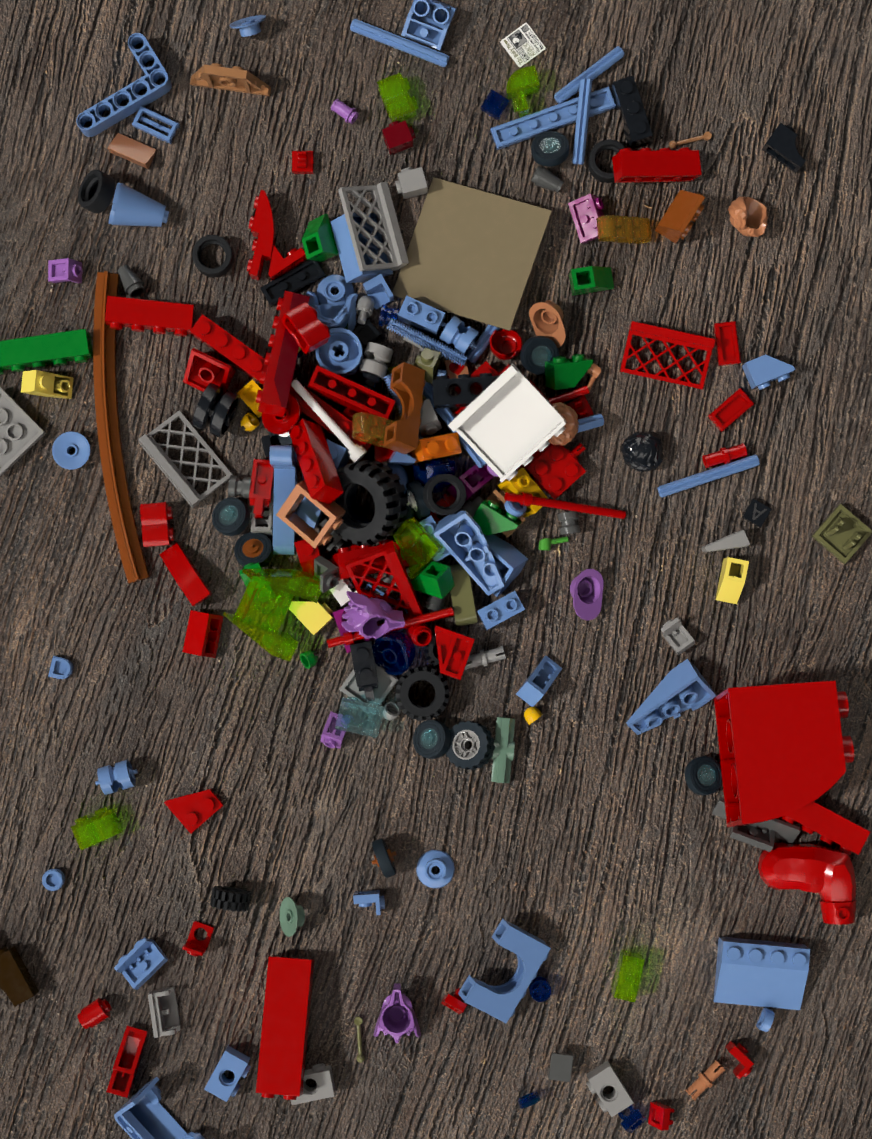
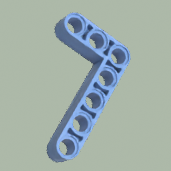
[76,33,172,137]
[269,445,297,555]

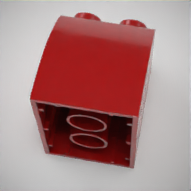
[714,680,854,827]

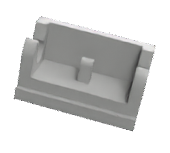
[148,986,181,1038]

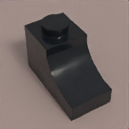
[762,123,806,173]

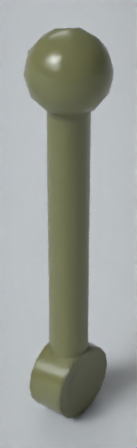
[354,1016,365,1063]

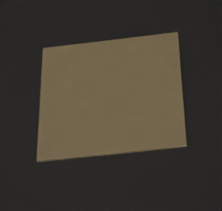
[392,177,552,331]

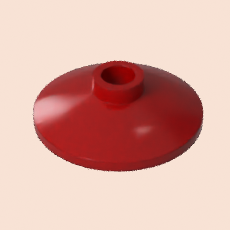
[262,394,300,435]

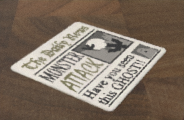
[500,23,546,67]

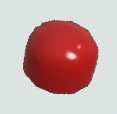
[490,329,522,360]

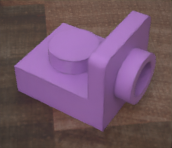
[48,258,83,283]
[320,712,351,749]

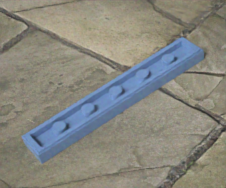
[490,86,616,150]

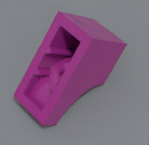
[447,464,495,502]

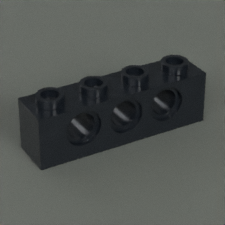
[432,373,502,409]

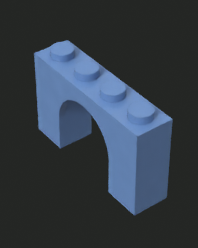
[458,918,551,1023]

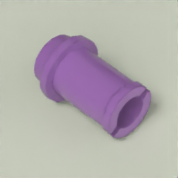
[331,98,359,124]

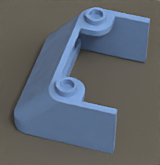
[114,1077,214,1139]

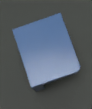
[363,274,394,310]

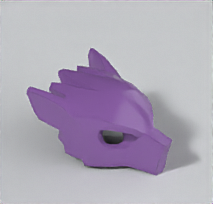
[341,591,405,639]
[374,983,421,1043]

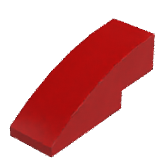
[159,543,212,606]
[106,1026,148,1099]

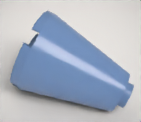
[108,183,169,227]

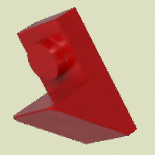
[268,245,307,281]

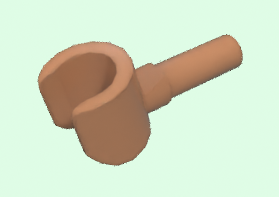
[587,363,601,393]

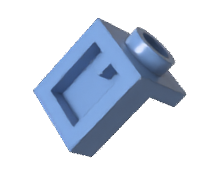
[353,890,385,915]

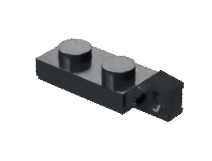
[350,640,378,702]

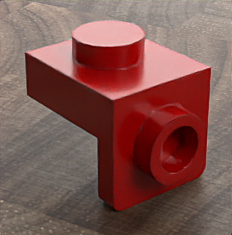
[725,1041,754,1079]

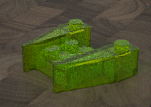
[223,569,321,661]

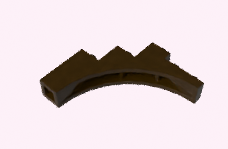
[0,946,39,1007]

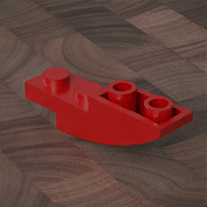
[247,190,276,281]

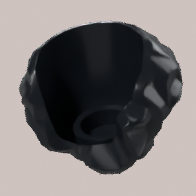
[621,432,664,472]

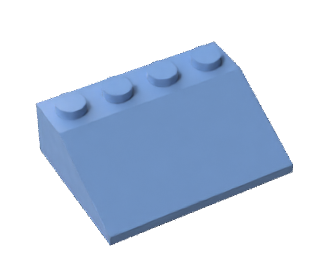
[713,937,810,1010]

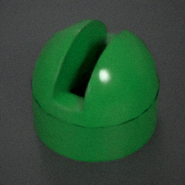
[300,650,318,669]

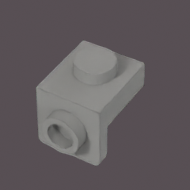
[661,617,696,656]

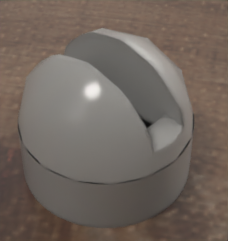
[382,701,401,721]

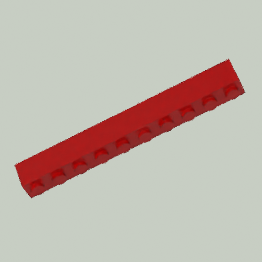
[190,314,377,458]

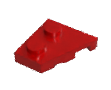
[435,626,475,680]
[164,789,224,834]

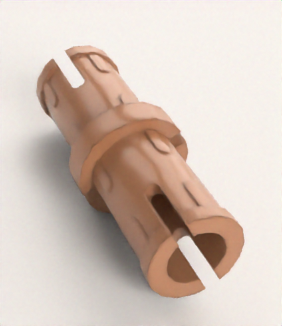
[685,1060,726,1101]

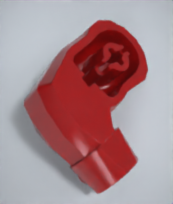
[758,843,856,925]

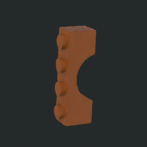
[383,362,425,455]

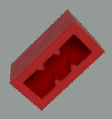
[182,610,224,658]

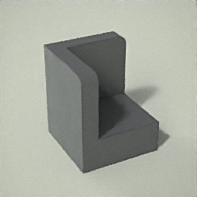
[547,1050,573,1082]

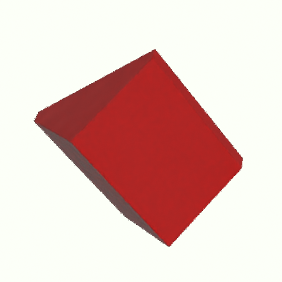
[183,348,236,395]

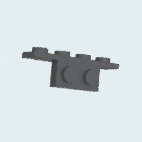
[712,798,800,852]

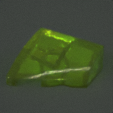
[393,517,443,579]

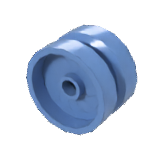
[315,328,364,378]

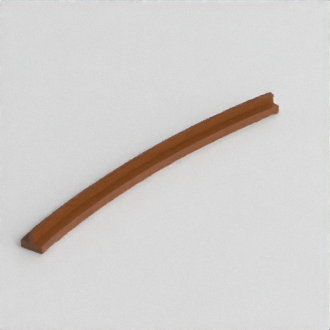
[93,271,150,584]

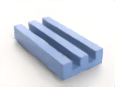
[132,106,180,144]

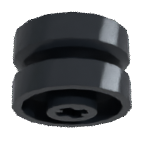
[192,383,240,438]

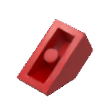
[294,540,322,585]

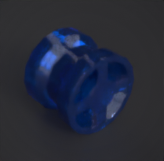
[378,305,399,326]
[529,977,551,1002]

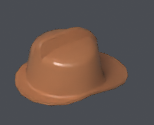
[529,300,566,348]

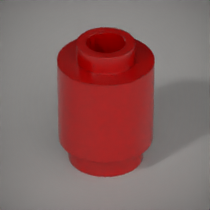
[406,623,432,646]
[77,998,112,1029]

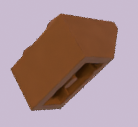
[655,190,705,244]

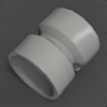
[358,342,394,380]

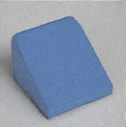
[387,451,416,466]

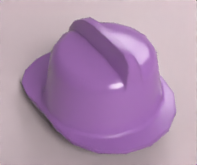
[570,569,604,620]

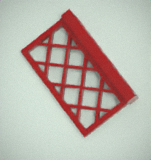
[619,321,716,390]
[345,540,423,626]

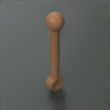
[669,131,712,149]

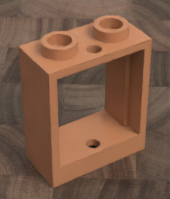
[276,480,346,548]

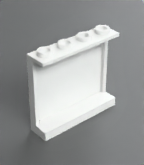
[448,364,566,483]

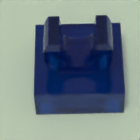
[480,90,510,120]
[618,1105,647,1133]

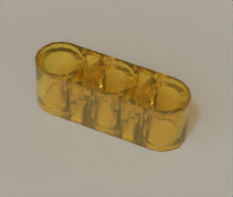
[596,215,652,244]
[352,413,395,448]

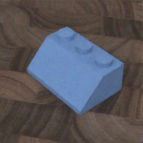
[330,213,393,283]

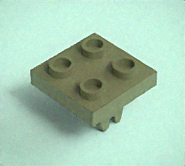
[811,504,872,564]

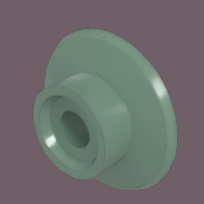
[280,897,305,937]

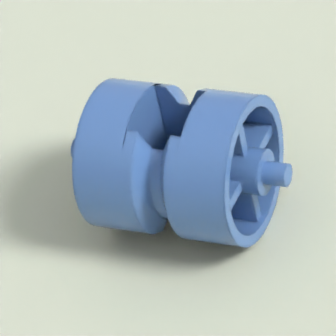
[439,316,480,355]
[95,759,138,795]

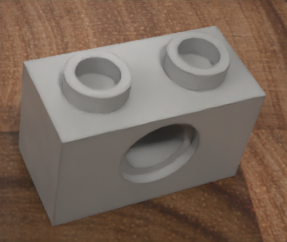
[586,1060,634,1117]
[291,1063,336,1105]

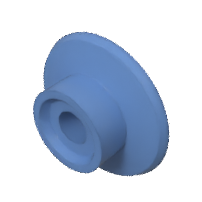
[229,15,266,37]
[316,274,354,305]
[52,431,90,470]
[416,850,455,888]

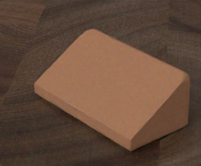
[108,133,157,169]

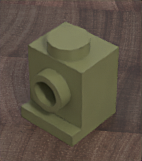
[414,347,441,384]

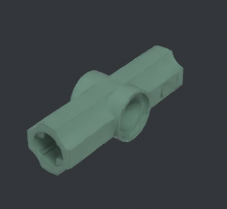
[491,717,515,783]

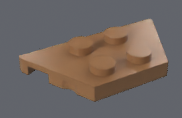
[190,63,271,96]

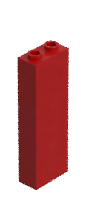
[256,956,315,1100]

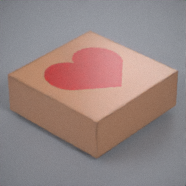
[445,360,469,379]

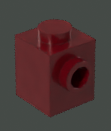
[382,120,416,155]

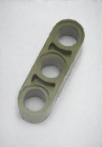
[447,564,477,627]

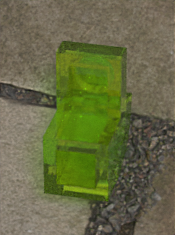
[506,65,540,118]

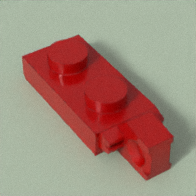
[249,459,274,518]

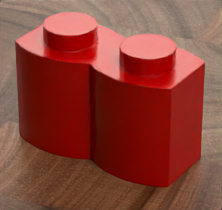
[282,302,330,354]
[140,502,175,547]

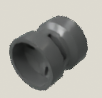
[228,475,251,498]
[557,511,581,535]

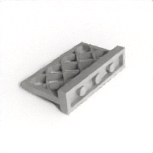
[338,182,409,272]
[138,410,232,509]

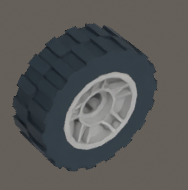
[445,721,495,770]

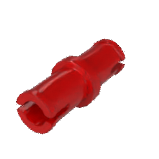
[702,443,747,468]

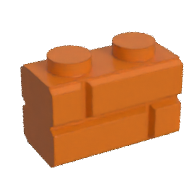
[411,432,462,463]

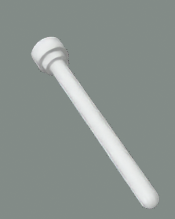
[291,380,367,463]

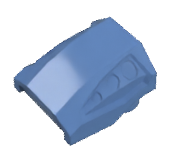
[401,0,457,51]

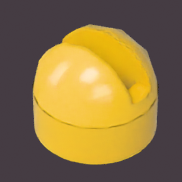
[241,413,259,432]
[524,707,543,725]

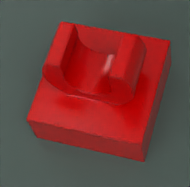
[292,151,314,174]
[566,396,594,419]
[441,988,467,1014]
[648,1102,675,1131]

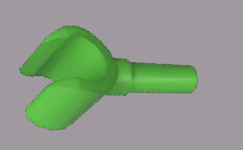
[539,536,569,551]

